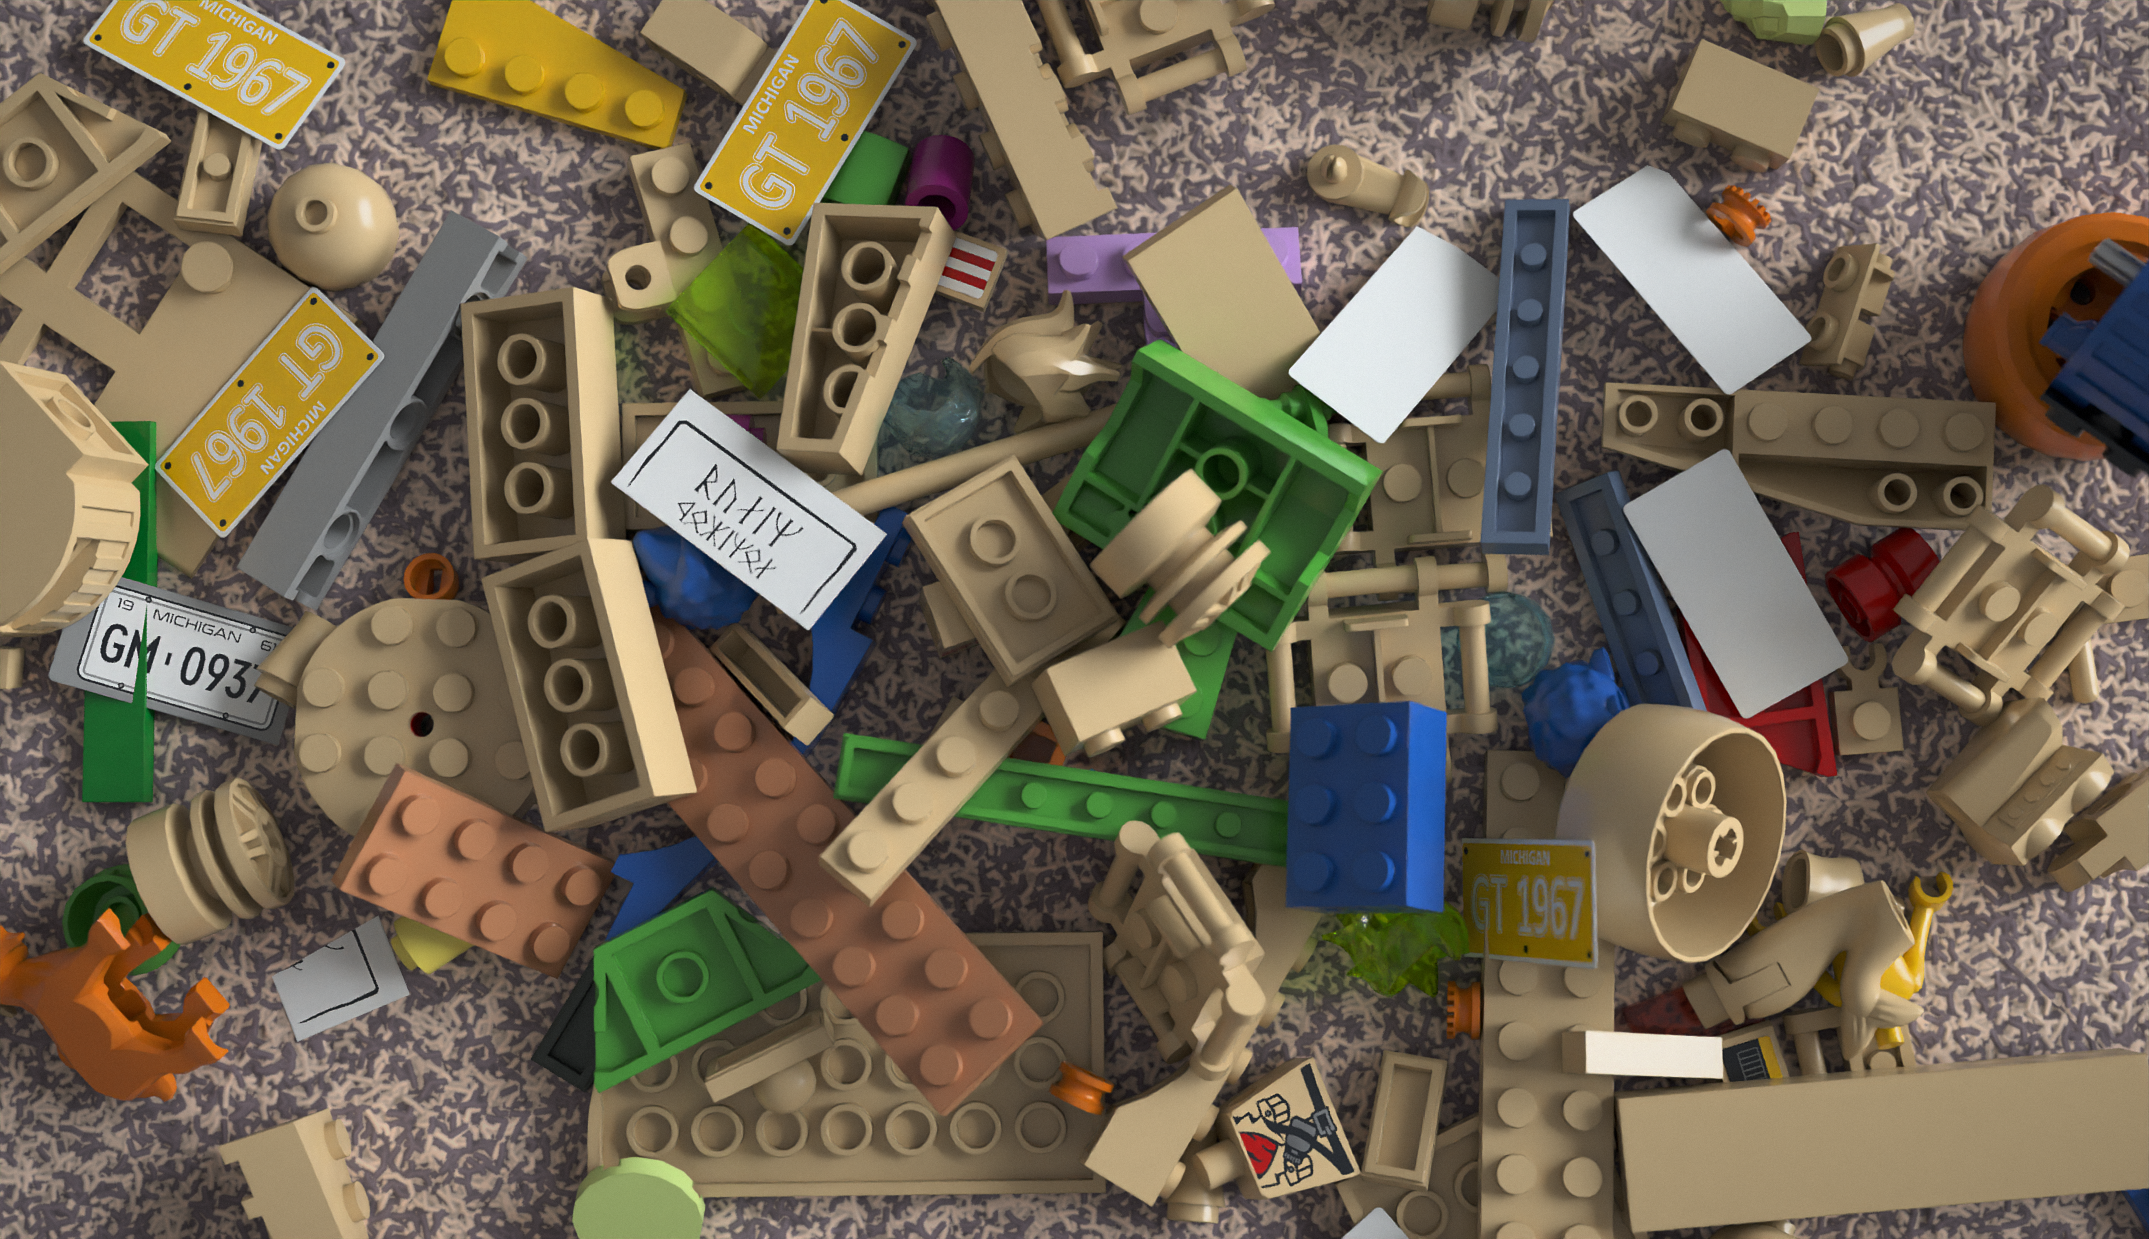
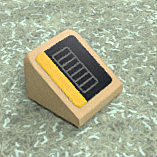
[1715,1020,1789,1083]

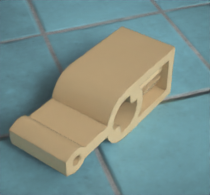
[640,0,777,106]

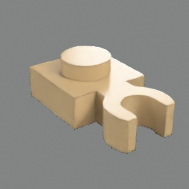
[1829,643,1904,756]

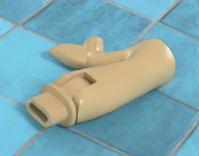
[1682,880,1924,1060]

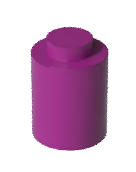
[905,135,975,231]

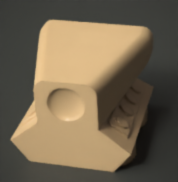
[1926,697,2115,866]

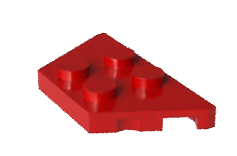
[1676,532,1838,777]

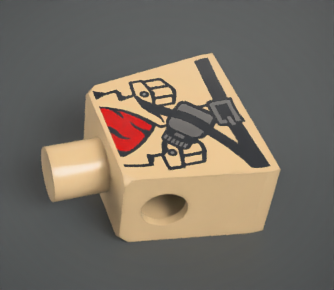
[1192,1057,1361,1200]

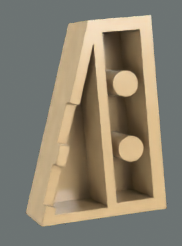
[218,1108,370,1239]

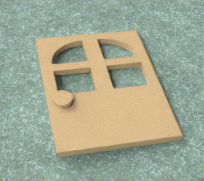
[0,171,363,579]

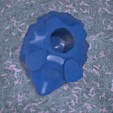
[633,525,760,630]
[1521,646,1631,778]

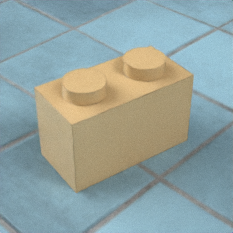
[1661,39,1820,172]
[1031,620,1197,757]

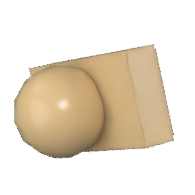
[704,1007,834,1115]

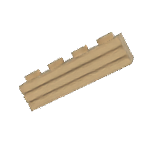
[709,622,833,746]

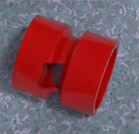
[1825,528,1940,643]

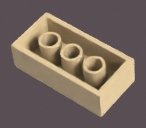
[461,287,626,564]
[481,538,697,832]

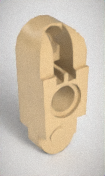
[2047,767,2149,892]

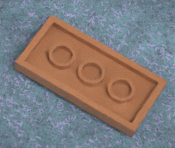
[331,763,615,979]

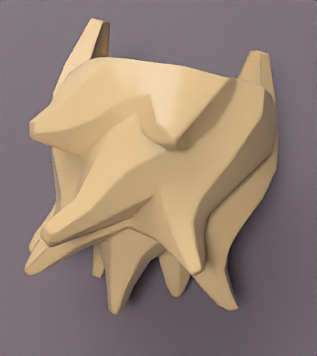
[969,290,1122,434]

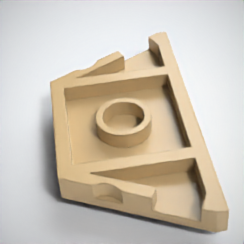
[0,73,171,275]

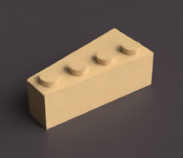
[926,0,1117,240]
[777,203,957,476]

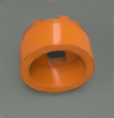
[403,553,459,600]

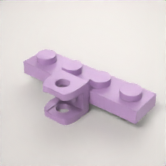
[1046,227,1302,348]

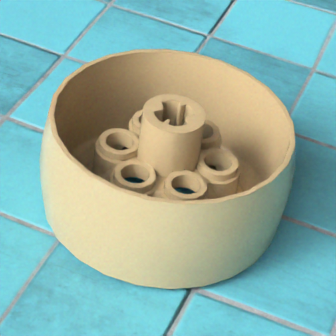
[1555,704,1787,963]

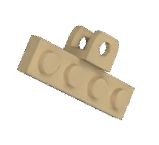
[601,142,764,400]

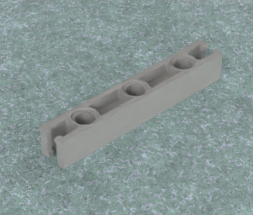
[236,210,527,611]

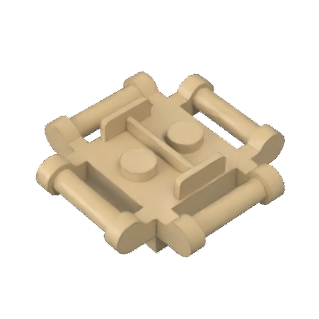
[1036,0,1276,116]
[1327,364,1553,602]
[1892,485,2130,726]
[1266,556,1498,783]
[1088,821,1265,1081]

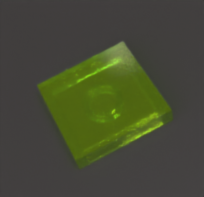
[665,223,804,399]

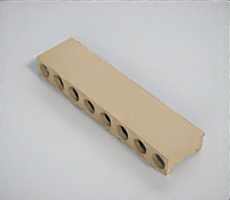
[1614,1048,2149,1233]

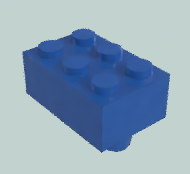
[1286,701,1447,914]

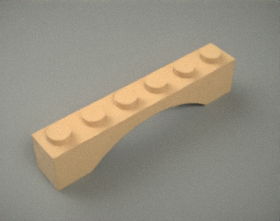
[1078,863,1334,1207]

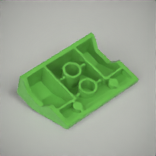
[1052,339,1383,652]

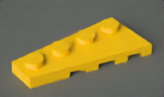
[427,0,688,150]

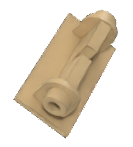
[1799,243,1895,380]

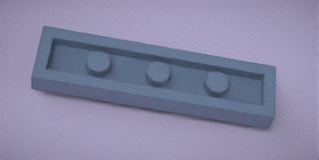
[1554,470,1707,711]

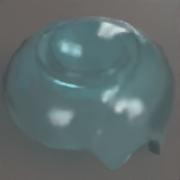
[1456,591,1555,688]

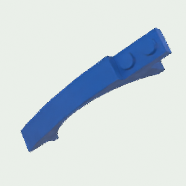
[605,506,914,941]

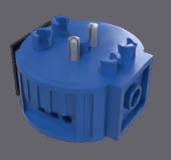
[2039,238,2149,478]

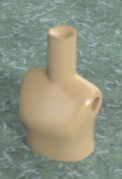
[1782,850,1904,915]

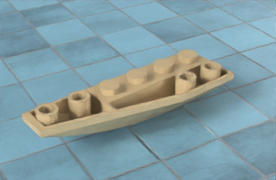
[1601,382,1996,531]

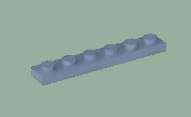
[1480,199,1570,555]

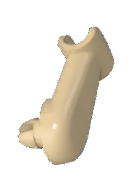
[1307,144,1429,227]

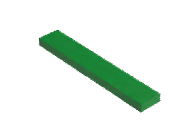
[82,421,158,802]

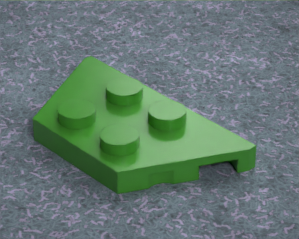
[594,887,822,1093]

